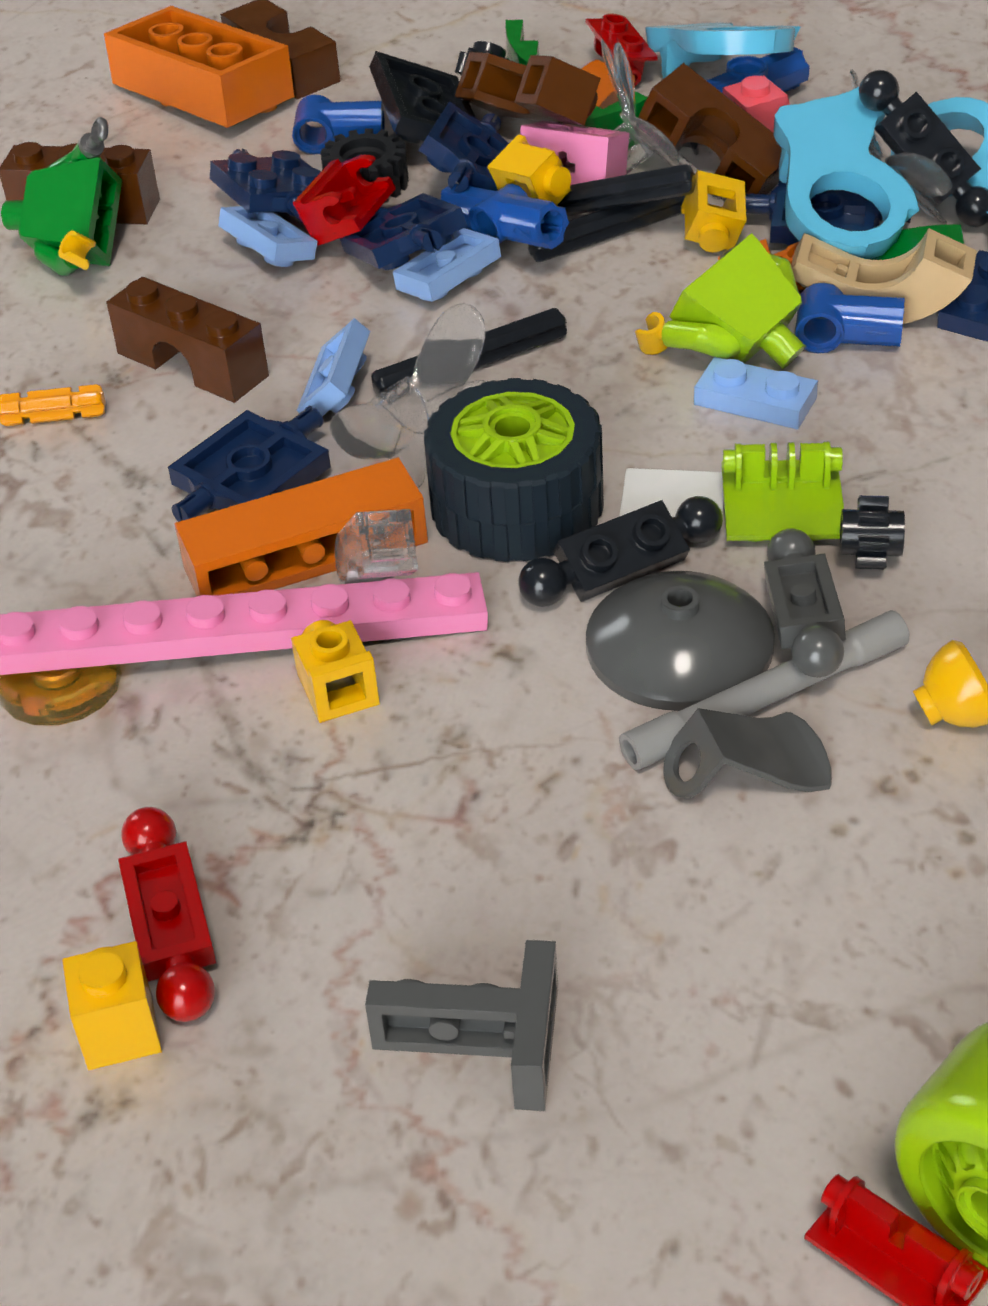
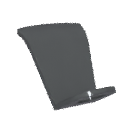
[663,708,832,798]

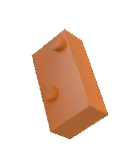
[104,6,294,128]

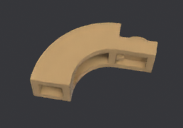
[791,228,977,324]

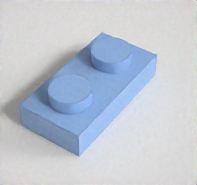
[218,206,317,267]
[393,228,501,302]
[297,318,370,416]
[694,357,818,429]

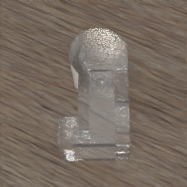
[335,509,419,584]

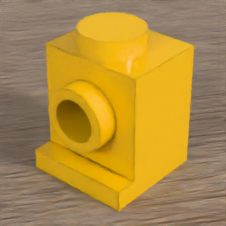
[487,134,571,206]
[681,170,747,253]
[291,620,380,723]

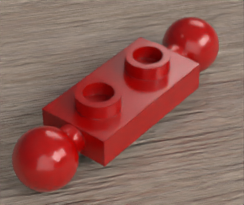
[118,807,217,1022]

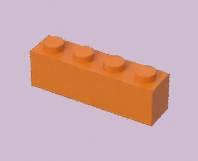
[174,457,428,596]

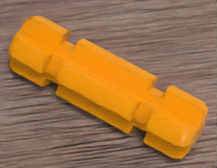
[0,384,106,426]

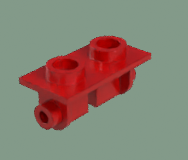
[585,14,658,87]
[804,1174,988,1306]

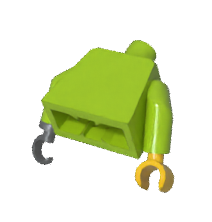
[635,233,806,369]

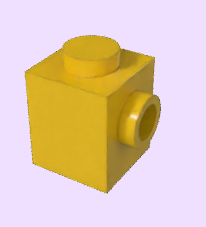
[62,941,162,1071]

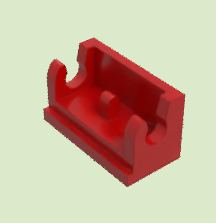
[293,154,396,246]

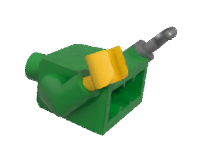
[1,117,122,276]

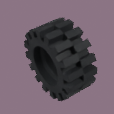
[320,129,409,203]

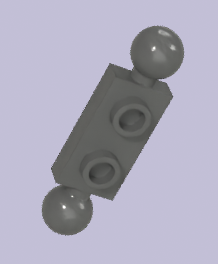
[764,528,846,678]

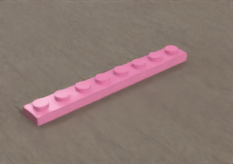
[0,572,488,675]

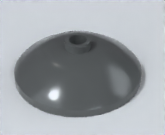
[586,571,774,711]

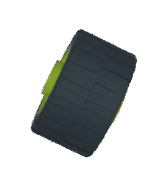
[424,378,604,562]

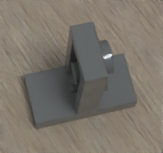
[365,940,558,1111]

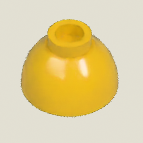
[913,639,988,728]

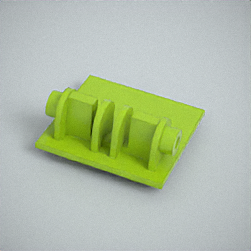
[721,442,844,542]

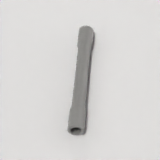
[619,610,909,770]

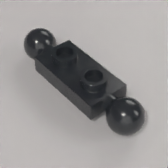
[859,70,988,227]
[518,496,723,607]

